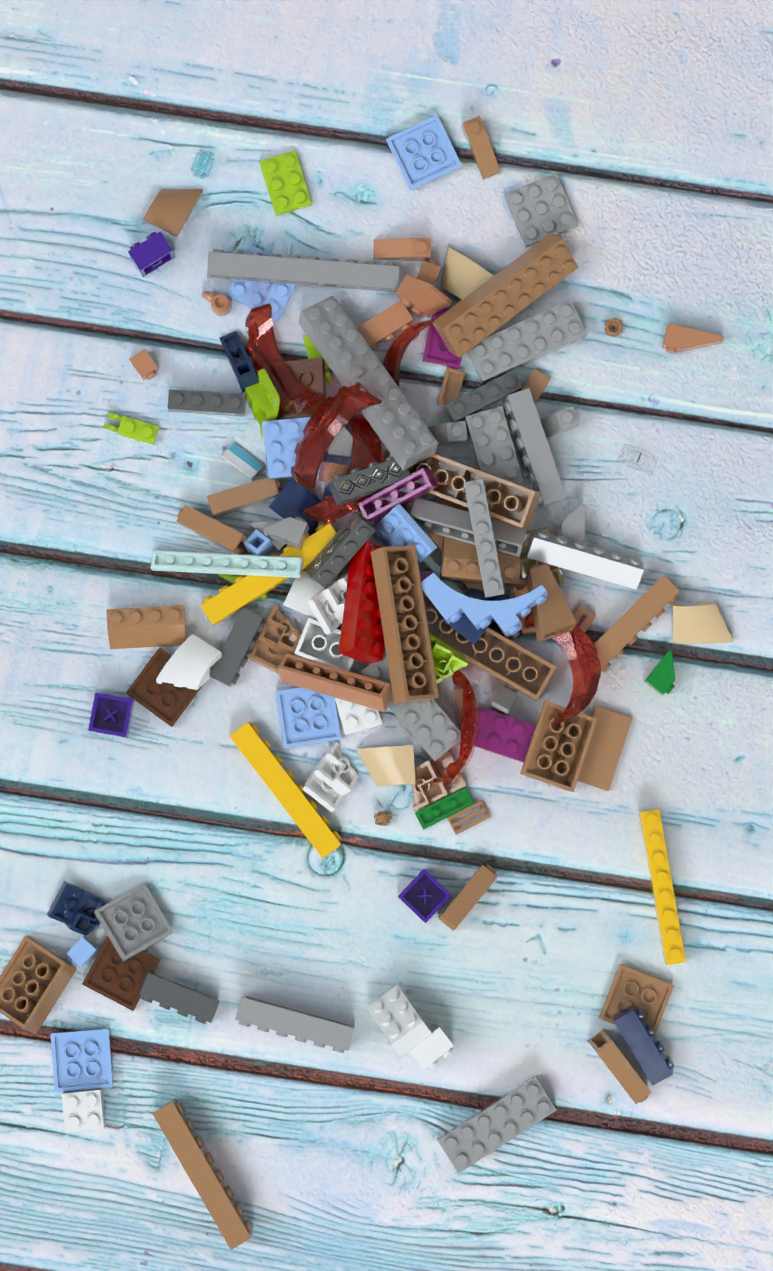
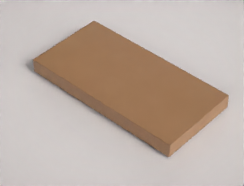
[577,706,633,791]

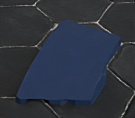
[269,477,322,536]
[444,588,511,644]
[47,881,109,936]

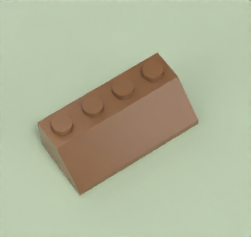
[106,605,186,649]

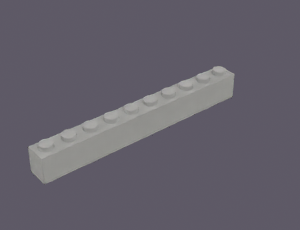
[207,249,400,292]

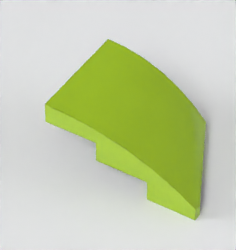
[245,369,280,438]
[429,633,469,684]

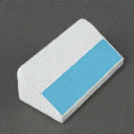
[221,442,264,480]

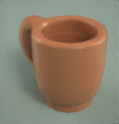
[202,291,232,316]

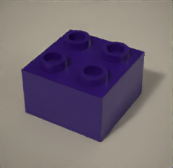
[128,231,175,277]
[88,692,135,738]
[397,869,452,923]

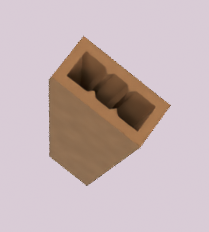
[207,477,282,518]
[176,505,248,555]
[526,564,577,642]
[438,864,497,931]
[588,1029,651,1104]

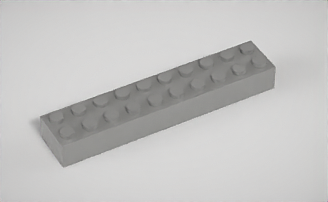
[298,295,439,471]

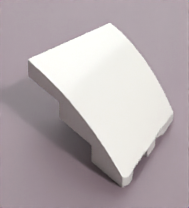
[283,571,341,621]
[307,572,349,634]
[156,634,222,690]
[302,741,358,812]

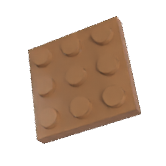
[599,964,674,1036]

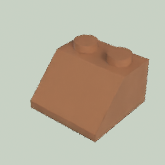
[395,275,453,316]

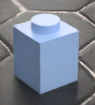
[244,529,274,556]
[67,936,98,967]

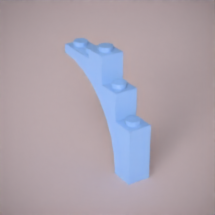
[421,573,548,636]

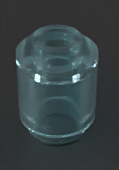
[191,149,215,179]

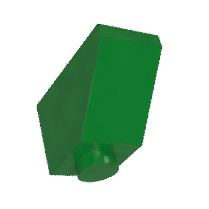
[644,651,675,695]

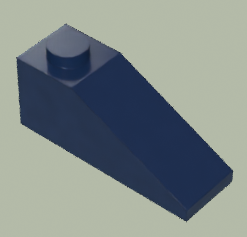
[219,331,259,393]

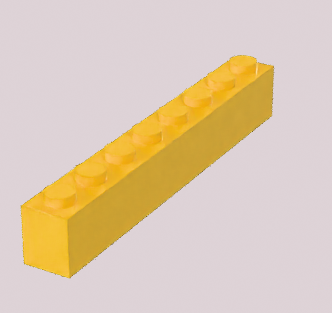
[200,523,336,627]
[229,722,342,859]
[638,809,686,965]

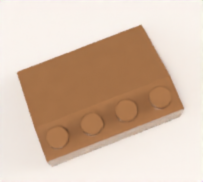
[439,536,520,588]
[520,700,597,792]
[0,936,77,1034]

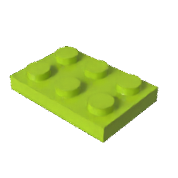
[259,150,312,216]

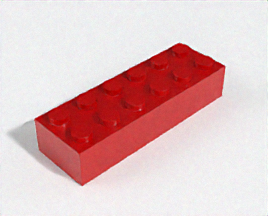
[338,540,385,664]

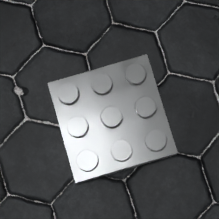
[504,173,578,248]
[94,883,174,962]

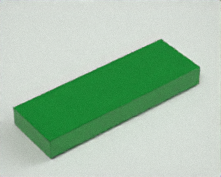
[415,787,475,830]

